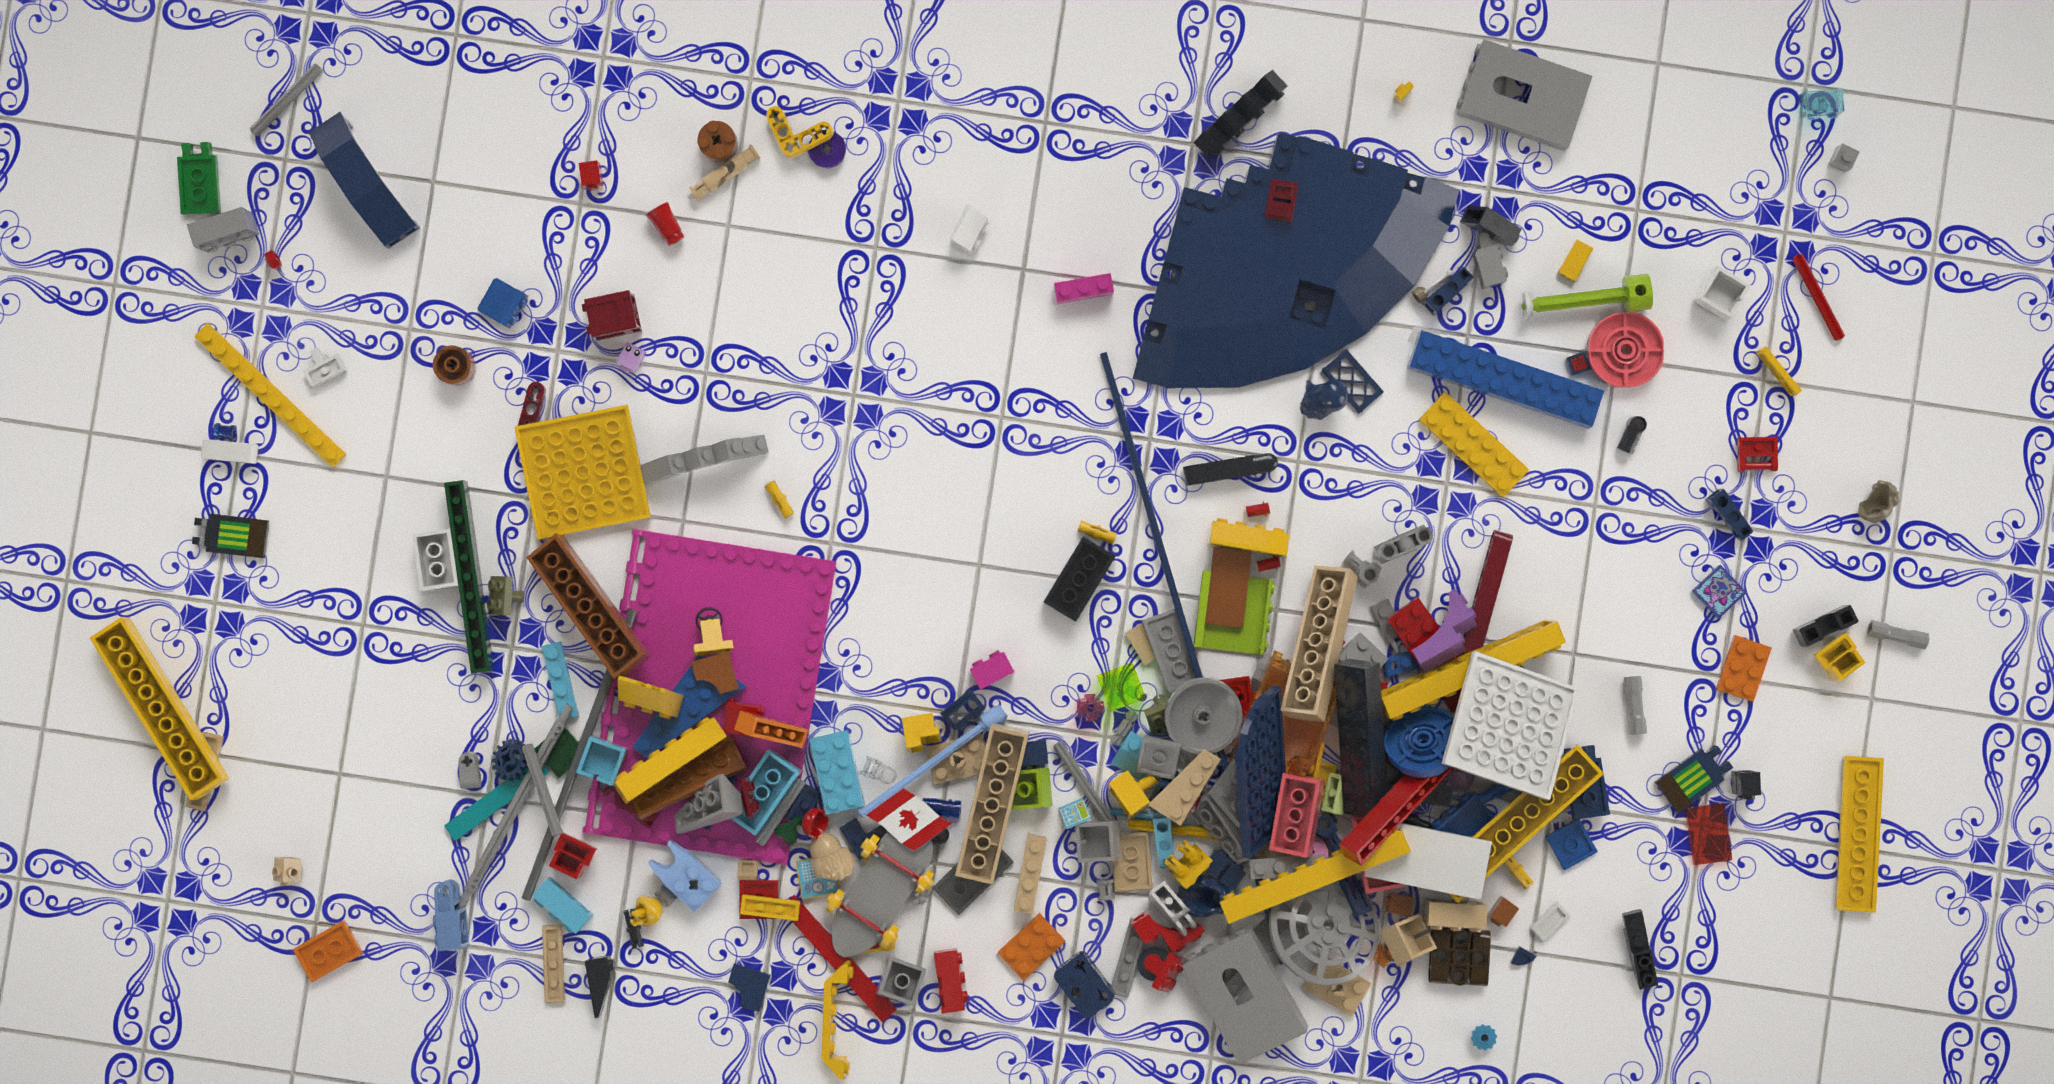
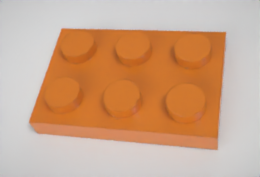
[1716,635,1772,702]
[997,912,1066,981]
[293,920,363,983]

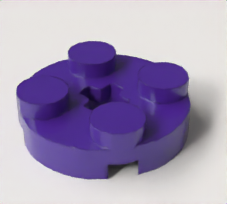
[808,129,846,169]

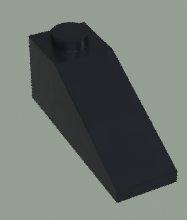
[584,955,616,1018]

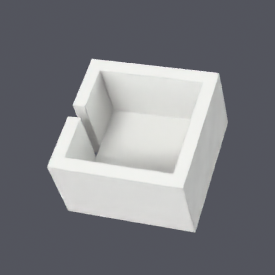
[1693,265,1751,320]

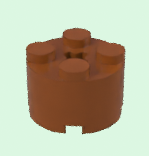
[697,120,738,163]
[432,345,476,386]

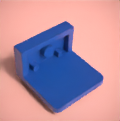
[477,278,528,329]

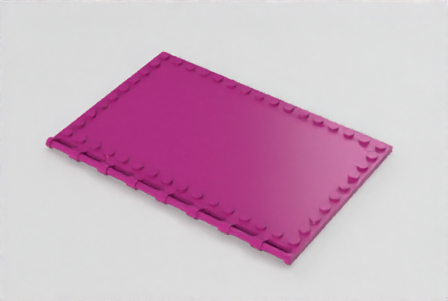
[582,529,837,865]

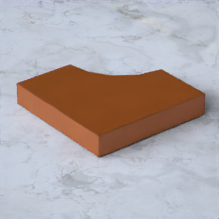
[691,651,739,694]

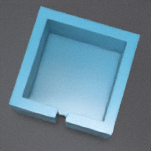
[576,735,629,786]

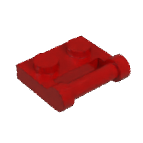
[1737,437,1778,472]

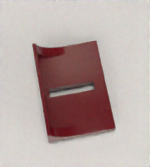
[1265,179,1299,223]
[738,777,760,818]

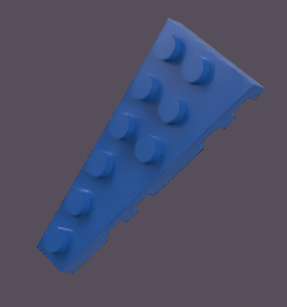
[632,656,747,758]

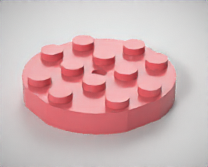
[1587,312,1664,388]

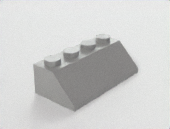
[1253,902,1307,967]

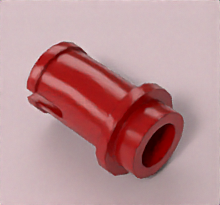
[1246,501,1270,518]
[1256,555,1281,573]

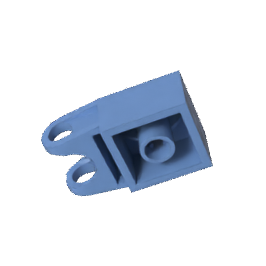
[433,879,470,951]

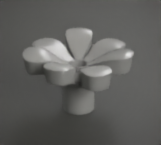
[911,885,933,906]

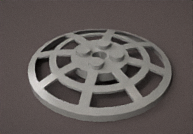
[1269,881,1379,986]

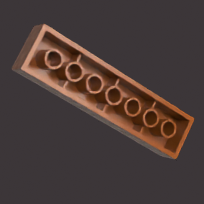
[526,533,651,679]

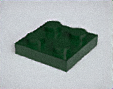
[534,726,579,778]

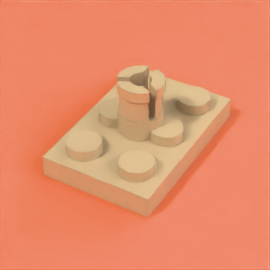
[925,733,985,785]
[1301,955,1372,1017]

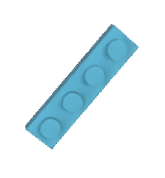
[542,641,579,719]

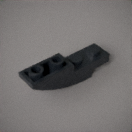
[1622,909,1658,990]

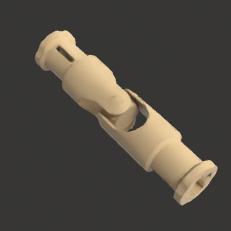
[689,144,761,202]

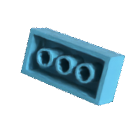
[809,730,865,815]
[732,749,802,836]

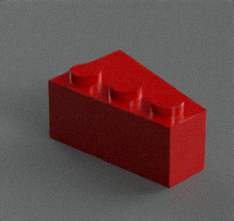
[934,948,969,1014]

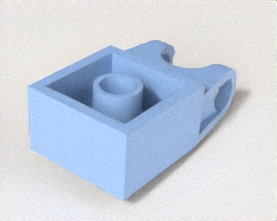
[648,840,721,912]

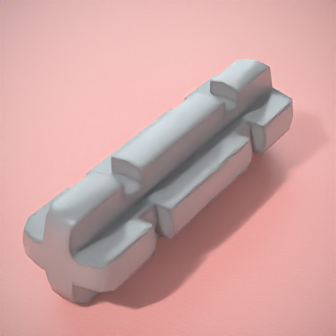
[1110,710,1138,746]

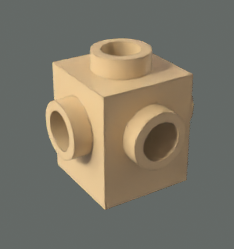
[272,857,302,886]

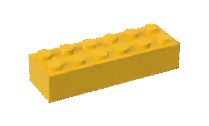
[613,717,727,804]

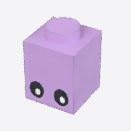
[616,342,646,373]

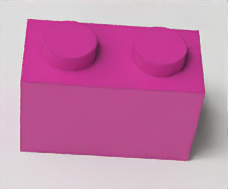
[970,650,1015,690]

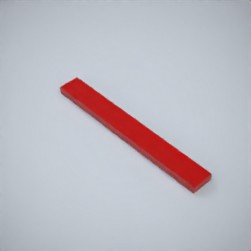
[788,894,897,1023]

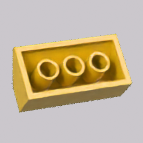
[1208,518,1289,557]

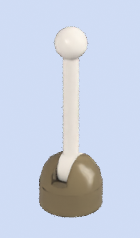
[1411,270,1453,304]

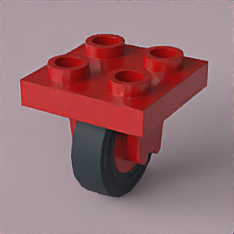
[1137,946,1185,992]

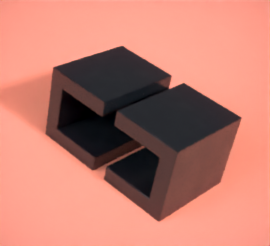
[1731,770,1761,799]

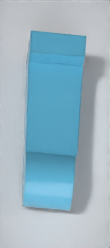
[1153,812,1174,869]

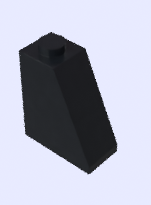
[1460,205,1522,246]

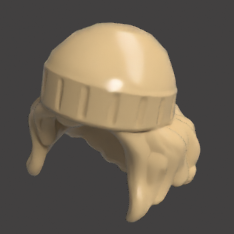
[809,833,855,881]

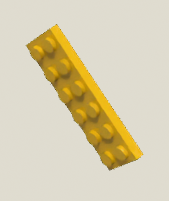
[1418,392,1529,498]

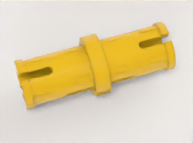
[764,480,795,519]
[1077,520,1117,545]
[1504,856,1534,889]

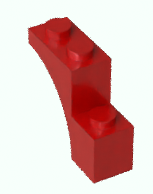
[1129,911,1205,952]

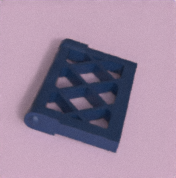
[1321,349,1384,414]

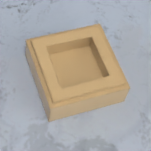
[737,860,759,880]

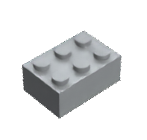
[187,207,259,253]

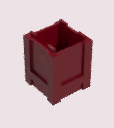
[581,290,642,341]

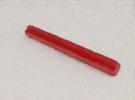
[1793,254,1845,341]

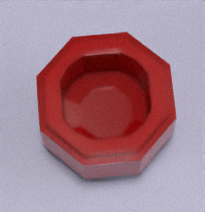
[264,250,282,270]

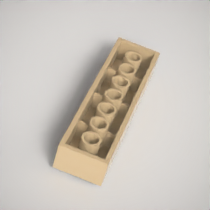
[1280,565,1358,722]
[955,722,1029,885]

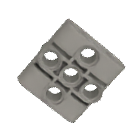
[1373,524,1433,564]

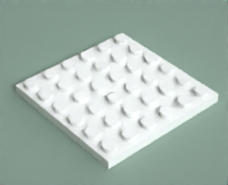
[1442,651,1580,800]

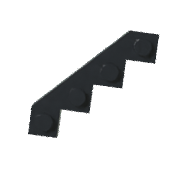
[1193,69,1288,159]

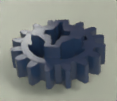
[491,739,528,781]

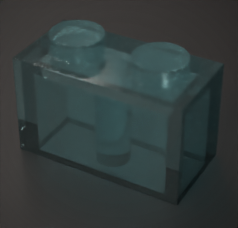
[1799,89,1845,120]

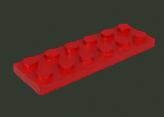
[1386,597,1462,713]

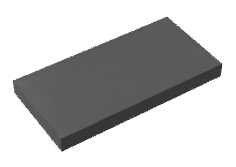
[932,849,1014,915]

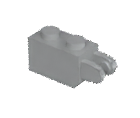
[1472,232,1508,289]
[1149,881,1197,936]

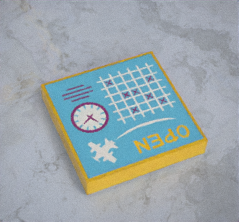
[796,858,840,899]

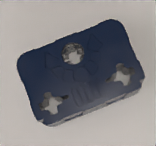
[1054,951,1115,1018]

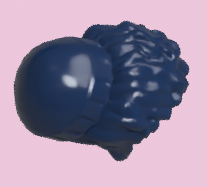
[1299,379,1348,420]
[1177,876,1231,918]

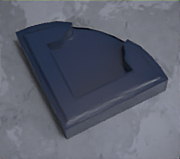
[1510,946,1537,966]

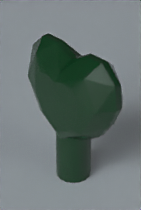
[774,815,802,846]

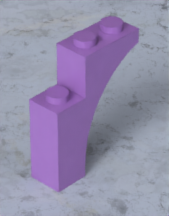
[1412,589,1477,673]

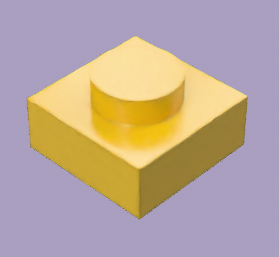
[1393,81,1414,103]

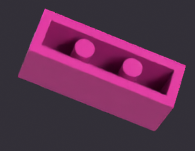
[1054,273,1114,305]

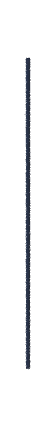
[1100,352,1283,965]

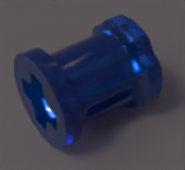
[213,423,237,442]

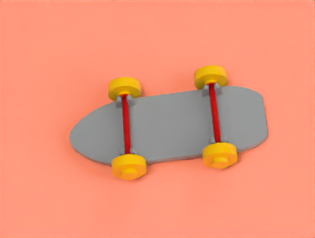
[825,831,935,957]

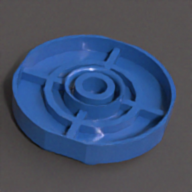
[1384,706,1454,778]

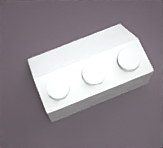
[412,528,458,592]

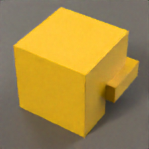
[1813,632,1866,681]
[902,713,942,754]

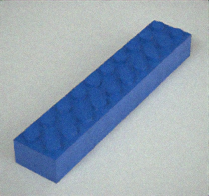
[1407,330,1605,429]

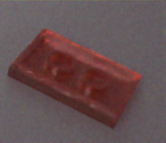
[1685,802,1733,865]

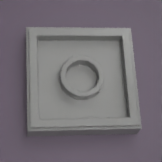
[1136,735,1181,780]

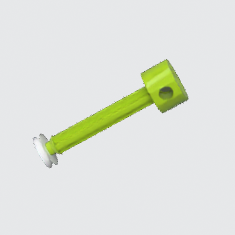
[1522,274,1653,320]

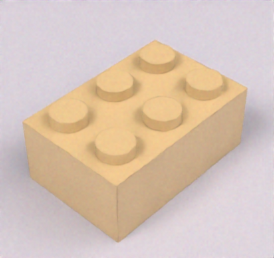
[1423,898,1488,932]

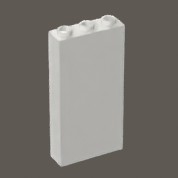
[1364,823,1492,900]

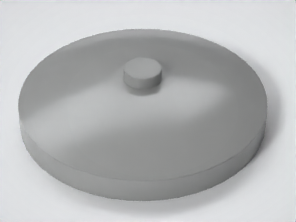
[1164,677,1242,754]

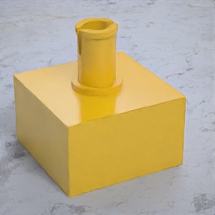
[1108,770,1157,820]

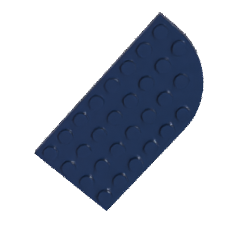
[1234,685,1286,859]

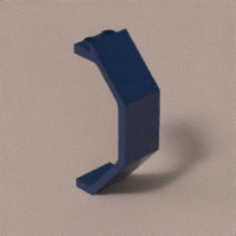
[308,111,420,249]

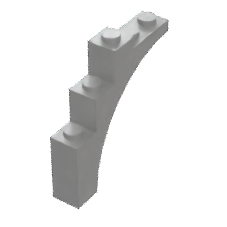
[640,434,769,484]

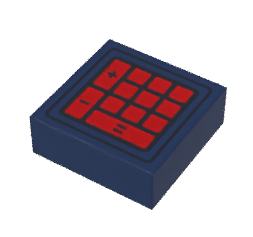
[1566,351,1591,376]

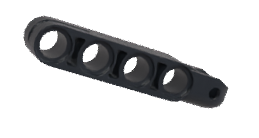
[1183,453,1278,486]

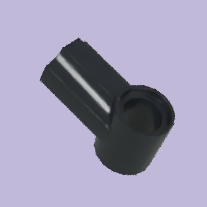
[1616,416,1647,454]

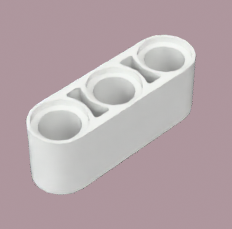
[201,439,258,464]

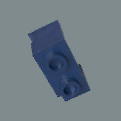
[940,689,985,731]

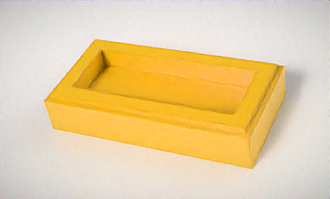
[1557,239,1594,282]

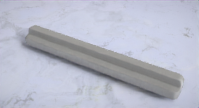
[756,778,805,846]

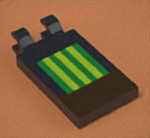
[192,514,270,558]

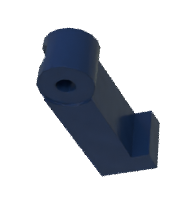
[1422,267,1474,316]
[1705,488,1753,542]

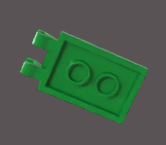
[177,142,221,215]

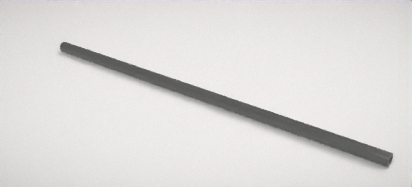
[521,608,638,901]

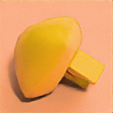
[630,896,662,927]

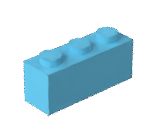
[532,877,594,934]

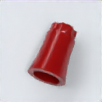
[645,202,684,246]

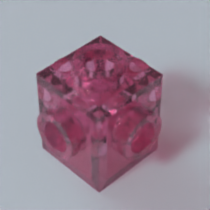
[1076,694,1104,721]

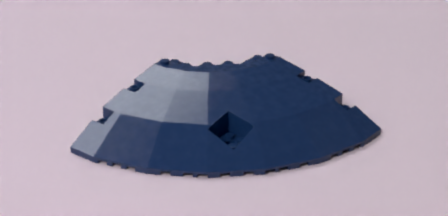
[1132,132,1459,389]

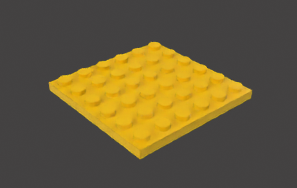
[514,404,651,540]

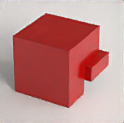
[723,698,766,737]
[549,832,598,880]

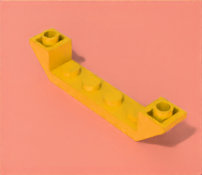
[821,961,854,1080]

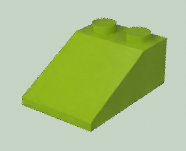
[1011,768,1053,810]

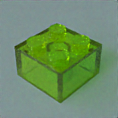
[1096,662,1146,712]

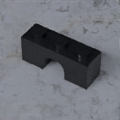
[1792,605,1859,647]

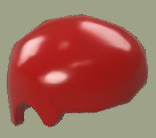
[801,808,829,839]

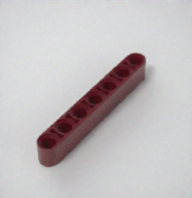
[1459,530,1513,656]

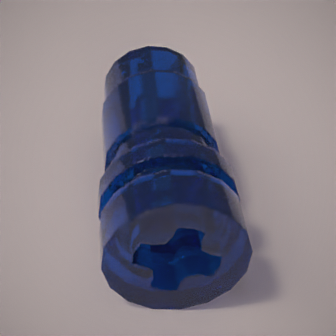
[923,797,962,819]

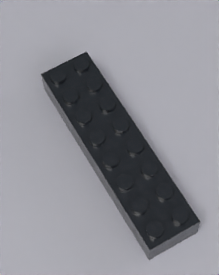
[1334,659,1387,817]

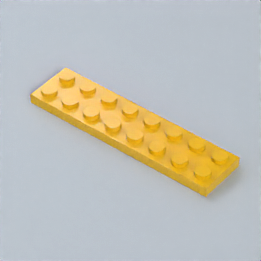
[1835,756,1884,913]

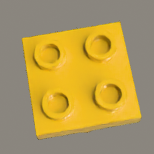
[1164,840,1213,889]

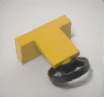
[693,607,733,657]

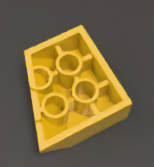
[618,676,684,720]

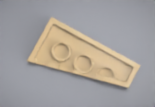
[1148,749,1222,826]

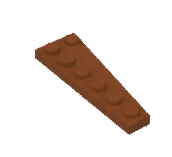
[632,735,747,819]

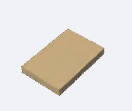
[1112,831,1153,892]

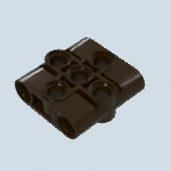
[1428,928,1491,986]

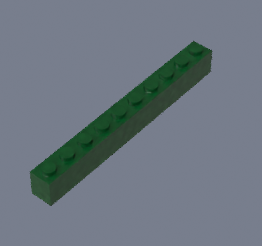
[444,480,495,674]

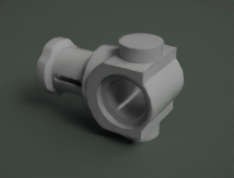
[1342,550,1382,589]

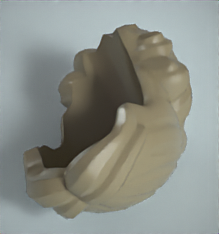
[1858,480,1899,523]

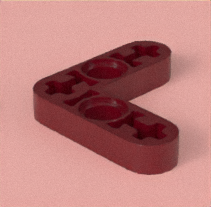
[518,382,546,426]

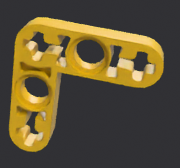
[766,106,834,158]

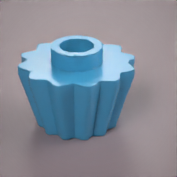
[1471,1024,1497,1051]

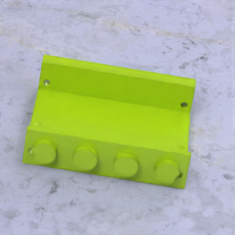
[1193,570,1275,655]

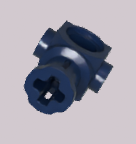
[1316,813,1341,853]

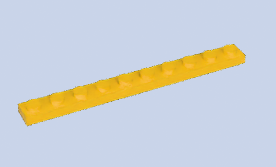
[194,323,347,468]

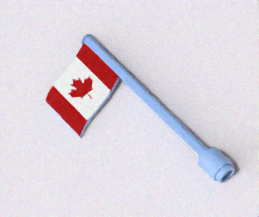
[858,705,1008,851]

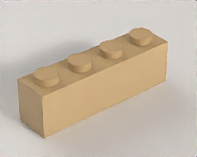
[1014,833,1047,915]

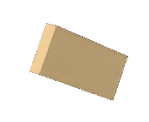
[1125,623,1155,666]

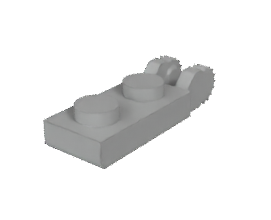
[1371,599,1405,654]

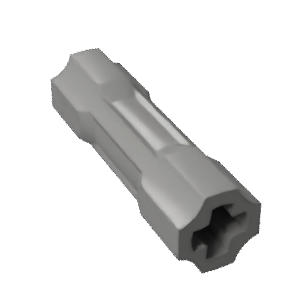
[1867,620,1930,650]
[1624,676,1647,735]

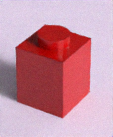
[578,160,604,191]

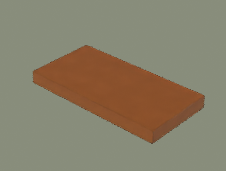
[1205,547,1252,628]

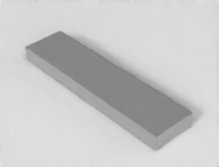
[1111,918,1143,998]

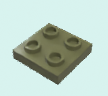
[487,576,525,615]
[1144,694,1168,736]

